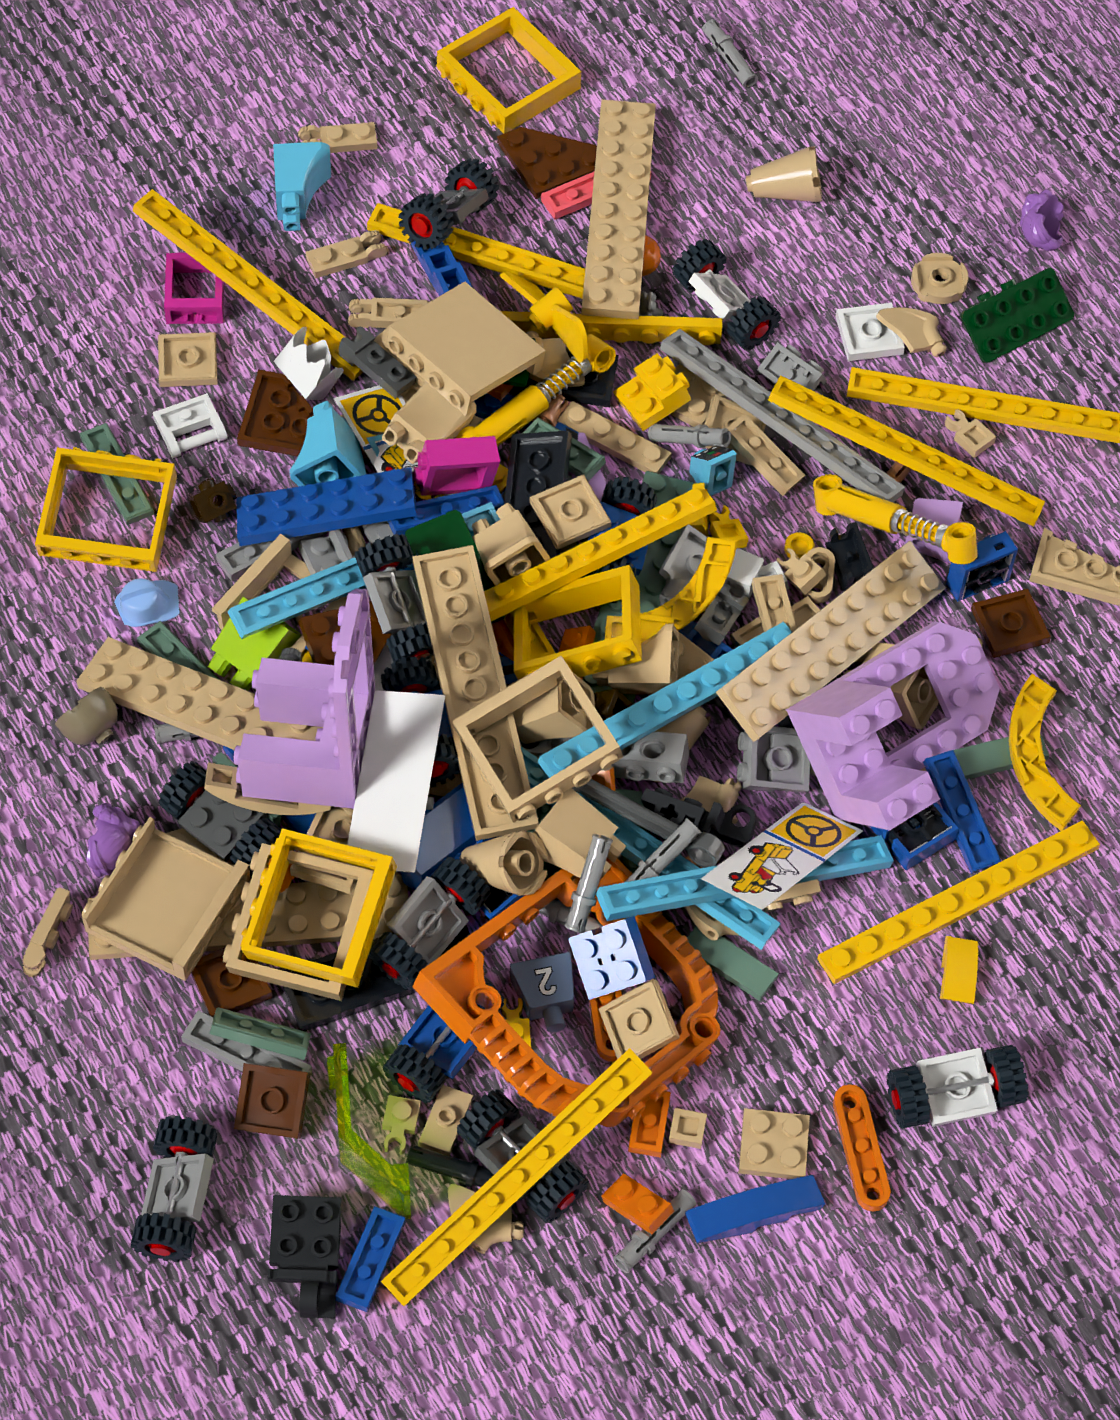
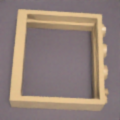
[452,656,623,823]
[223,843,374,1001]

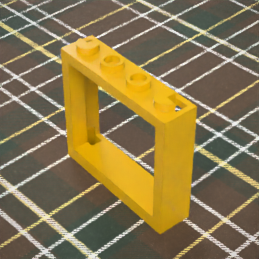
[436,7,582,134]
[35,447,177,572]
[514,565,642,680]
[240,828,397,988]

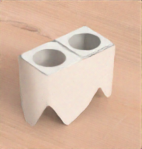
[274,327,344,400]

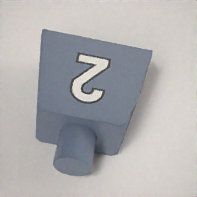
[510,952,574,1032]

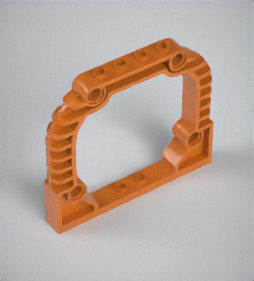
[412,858,721,1127]

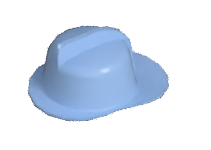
[114,578,180,627]

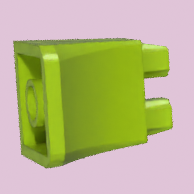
[208,597,302,691]

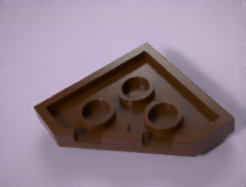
[497,127,597,199]
[237,369,314,457]
[299,601,392,665]

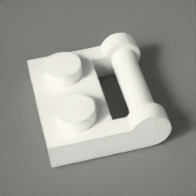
[153,393,227,459]

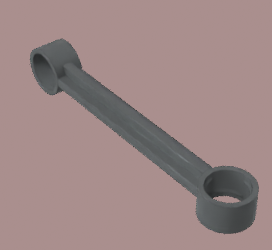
[572,779,725,868]

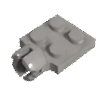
[658,524,707,605]

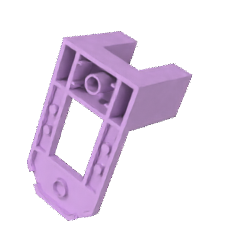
[234,589,375,809]
[786,621,1000,830]

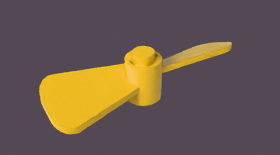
[499,271,588,363]

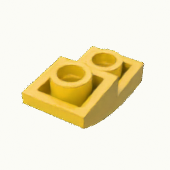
[940,936,978,1004]

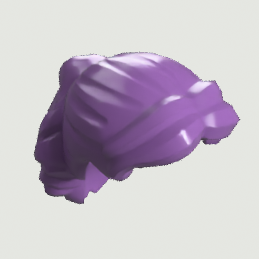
[1020,189,1064,251]
[86,803,140,877]

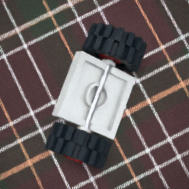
[672,239,781,350]
[887,1045,1028,1129]

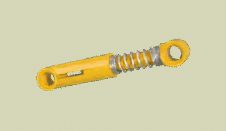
[456,334,616,447]
[813,474,978,564]

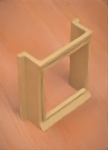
[212,534,347,662]

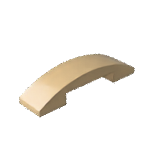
[204,762,331,815]

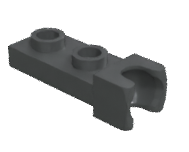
[339,326,417,399]
[694,583,749,646]

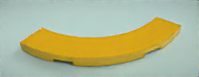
[604,537,738,643]
[1009,674,1081,831]

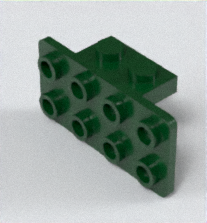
[961,268,1074,363]
[405,510,506,624]

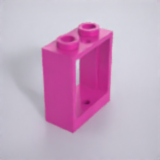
[164,252,224,324]
[413,436,500,496]

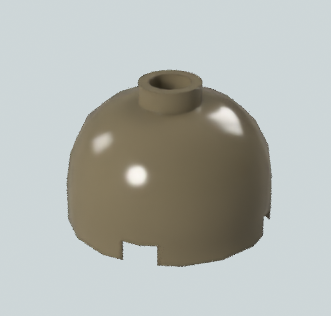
[55,687,118,745]

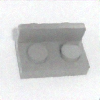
[757,342,827,391]
[299,529,355,575]

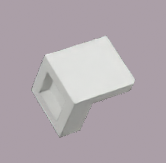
[724,548,764,598]

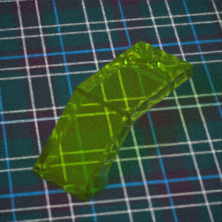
[327,1043,411,1220]

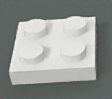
[835,303,905,361]

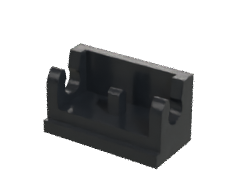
[825,522,874,593]

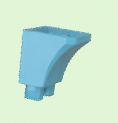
[273,142,331,231]
[289,401,366,486]

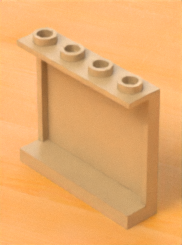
[386,282,546,416]
[82,817,251,981]

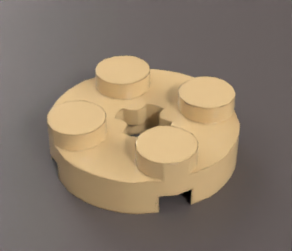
[911,253,968,304]

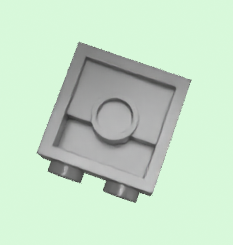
[737,726,810,793]

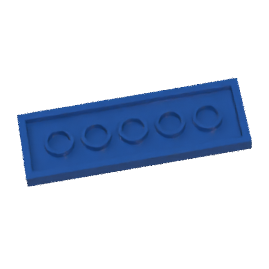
[236,467,417,546]

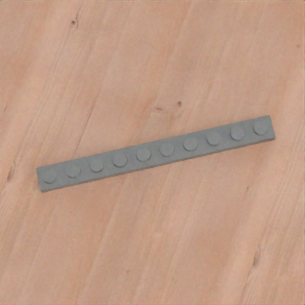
[660,329,905,502]

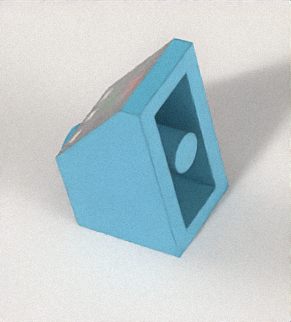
[689,446,737,496]

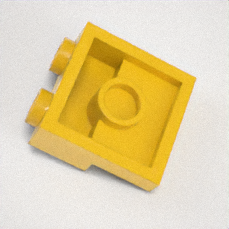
[613,353,691,431]

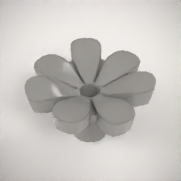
[639,291,663,316]

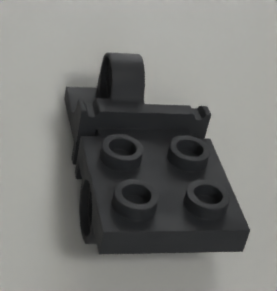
[641,788,756,848]
[267,1195,341,1319]

